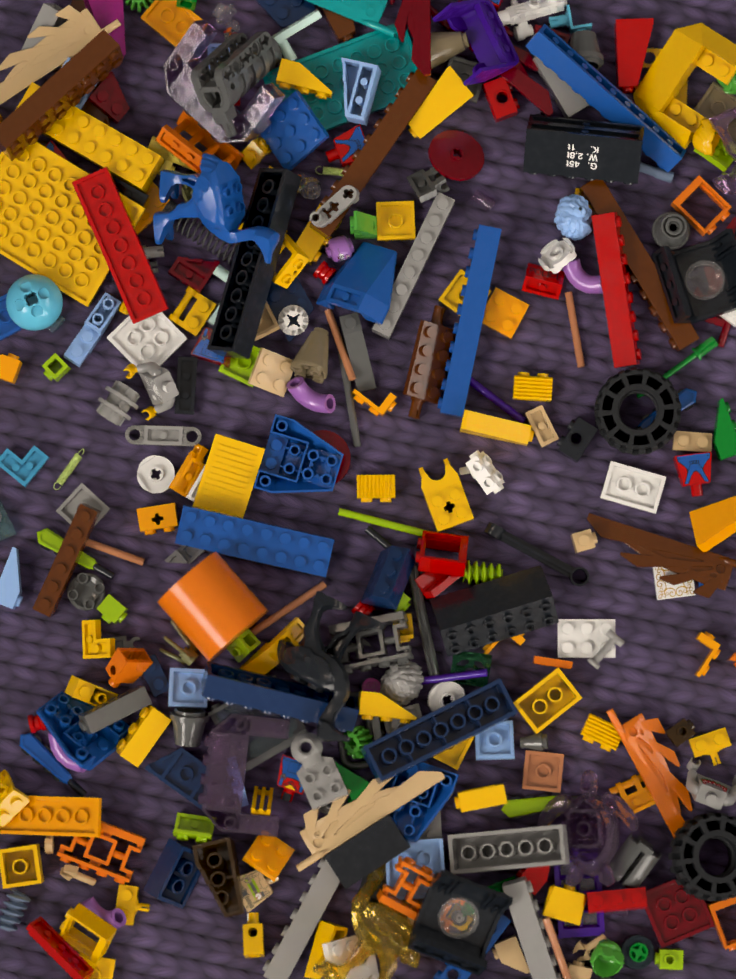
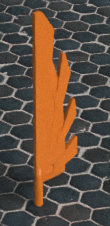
[606,708,693,839]

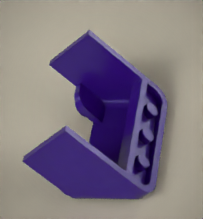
[432,0,519,86]

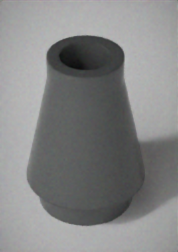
[520,732,548,751]

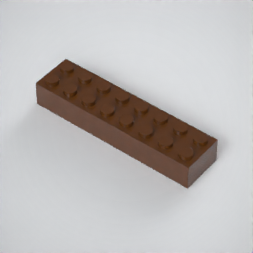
[0,29,124,161]

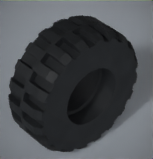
[594,367,681,455]
[668,813,736,901]

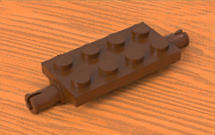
[403,305,456,419]

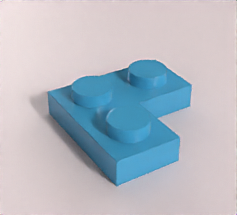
[0,445,50,487]

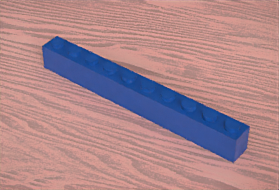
[526,24,687,173]
[437,224,502,418]

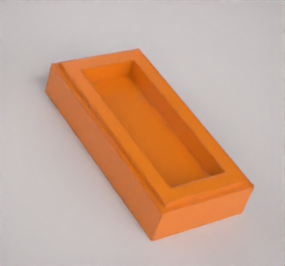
[533,656,573,669]

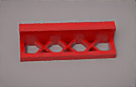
[26,916,95,979]

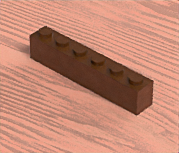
[32,503,101,617]

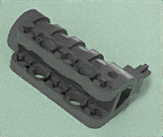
[190,31,282,138]

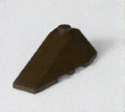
[192,837,244,918]

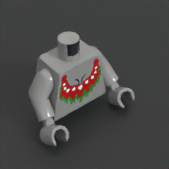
[686,757,736,810]

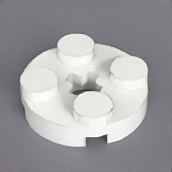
[538,238,577,274]
[137,455,175,494]
[427,681,465,712]

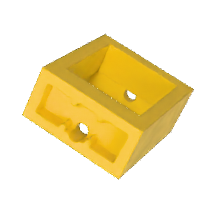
[272,234,310,289]
[454,783,507,812]
[59,903,117,964]

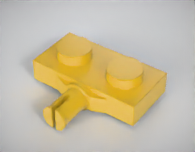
[688,727,731,766]
[116,884,150,926]

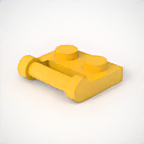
[168,286,217,337]

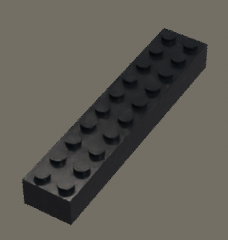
[207,168,302,359]

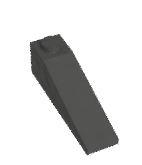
[339,312,376,392]

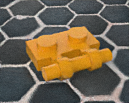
[609,774,655,819]

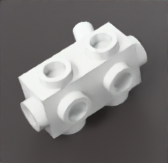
[459,450,505,495]

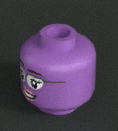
[325,235,354,262]

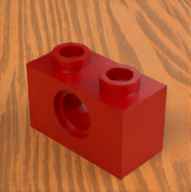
[482,77,520,123]

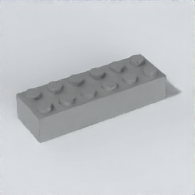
[448,824,570,874]

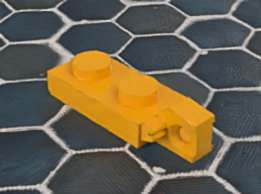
[169,444,208,497]

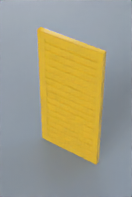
[193,433,265,518]

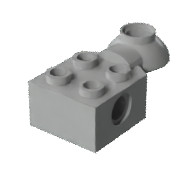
[291,732,350,811]

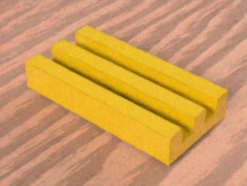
[251,786,274,815]

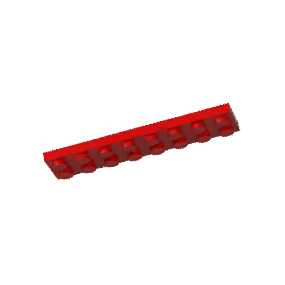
[72,167,169,324]

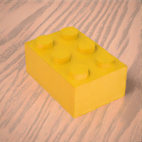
[513,667,582,734]

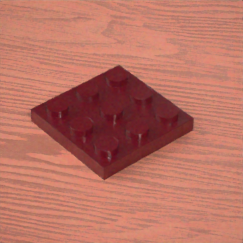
[645,878,715,948]

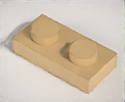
[525,405,559,448]
[672,431,712,453]

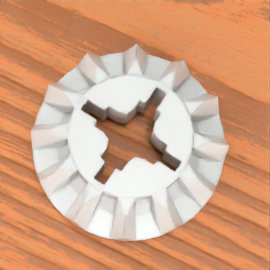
[278,305,308,336]

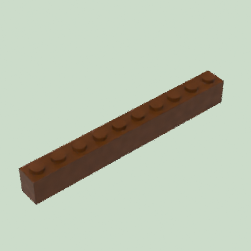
[310,69,437,240]
[579,179,699,352]

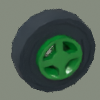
[620,934,655,970]

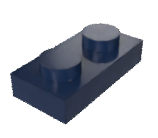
[143,654,169,697]

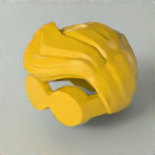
[692,118,726,156]

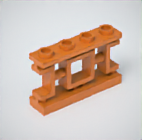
[56,821,147,885]
[376,856,465,932]

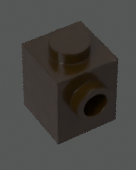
[665,718,696,747]

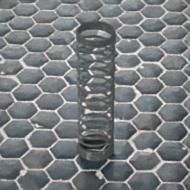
[162,200,238,265]

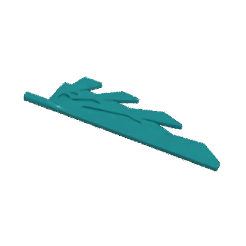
[305,0,396,37]

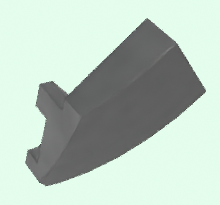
[165,545,205,564]

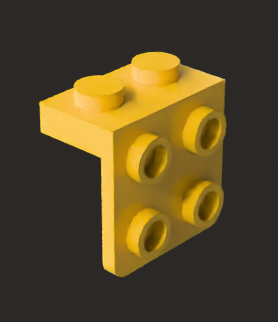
[0,769,30,827]

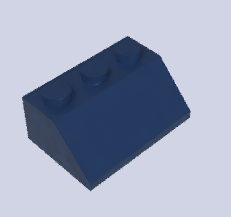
[361,545,415,610]
[143,838,201,909]

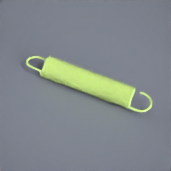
[315,166,344,176]
[54,449,84,490]

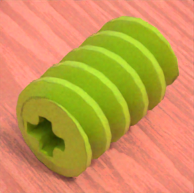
[463,560,503,585]

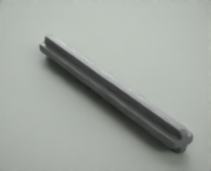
[409,564,440,676]

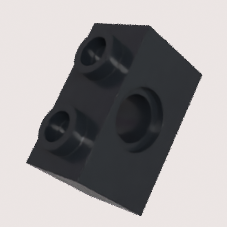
[557,417,598,463]

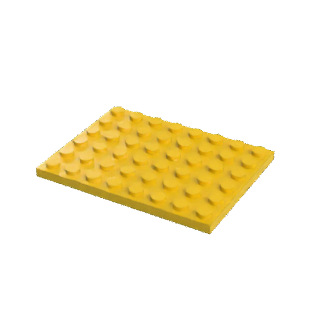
[0,142,146,307]

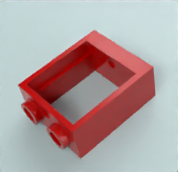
[415,530,469,577]

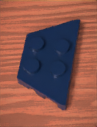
[256,0,322,29]
[266,277,314,342]
[144,747,213,812]

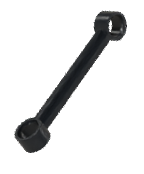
[484,522,589,586]

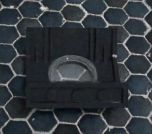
[652,229,736,324]
[408,870,513,976]

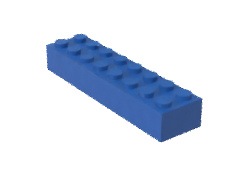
[175,504,334,577]

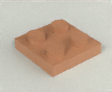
[522,750,564,793]

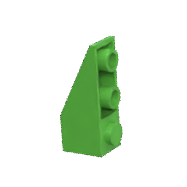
[350,211,377,239]

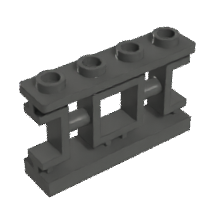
[328,611,414,675]

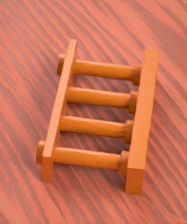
[155,109,245,174]

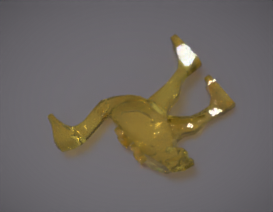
[312,864,420,979]

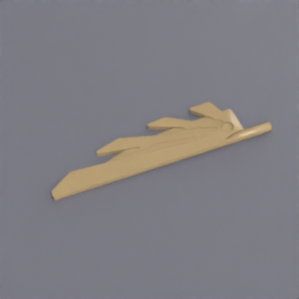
[0,5,121,105]
[296,771,445,872]

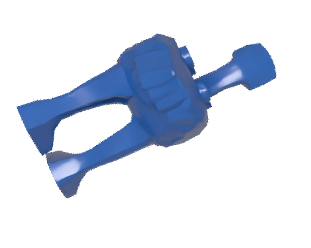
[153,153,280,264]

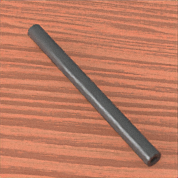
[338,353,361,447]

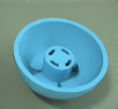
[6,274,63,331]

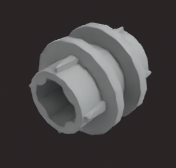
[96,380,140,426]

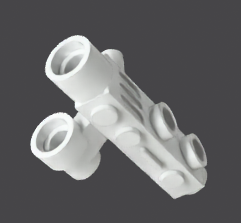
[497,0,567,41]

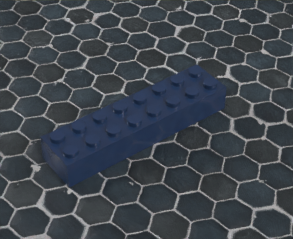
[201,661,359,732]
[361,678,518,784]

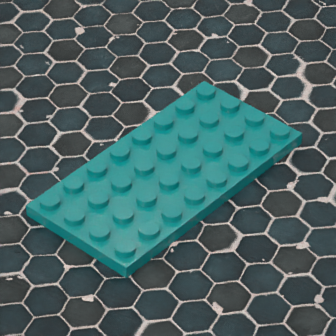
[263,23,418,131]

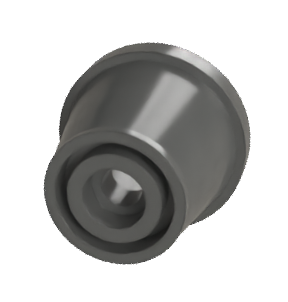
[570,30,604,70]
[652,212,690,250]
[170,707,209,747]

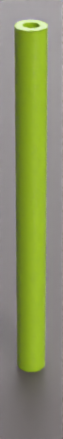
[338,508,428,537]

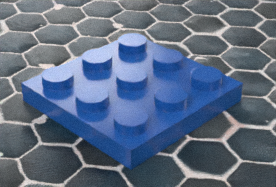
[255,91,330,171]

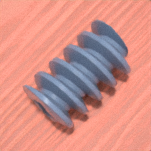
[0,888,31,932]

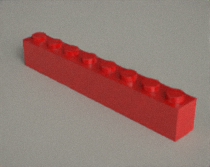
[591,212,642,368]

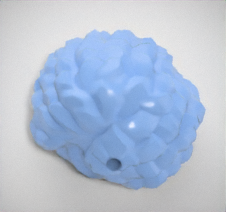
[554,194,592,241]

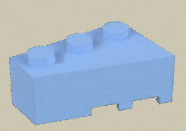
[341,57,382,126]

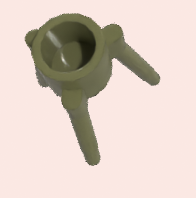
[159,620,199,666]

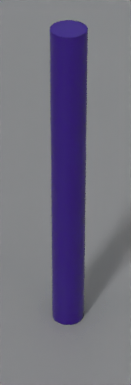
[470,377,526,423]
[421,669,488,685]

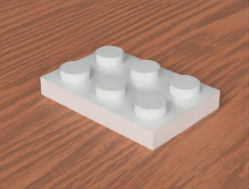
[600,461,666,514]
[557,619,616,658]

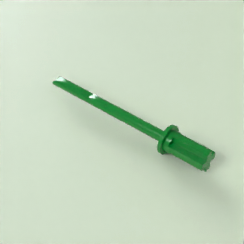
[636,336,718,398]

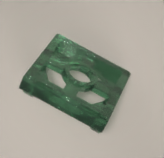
[450,651,492,687]

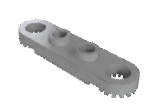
[125,425,202,446]

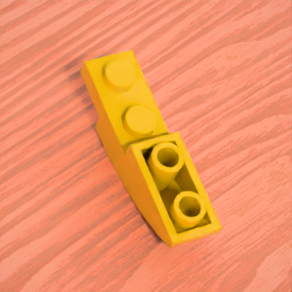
[239,617,305,675]

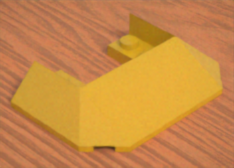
[633,23,736,149]

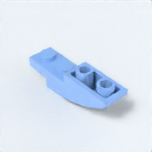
[63,292,121,367]

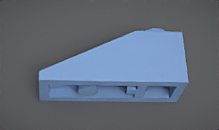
[0,547,23,610]

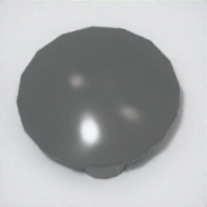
[67,573,106,611]

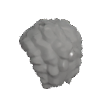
[380,661,424,706]

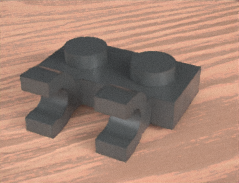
[406,167,450,203]

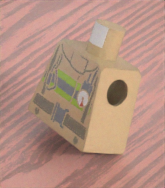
[240,869,280,912]

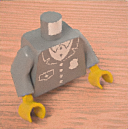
[123,362,179,420]

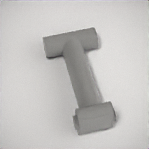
[587,629,625,669]

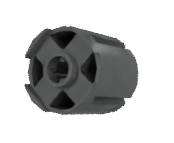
[608,832,662,888]

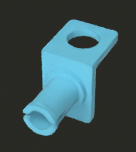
[548,5,592,34]

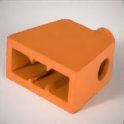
[106,648,153,688]

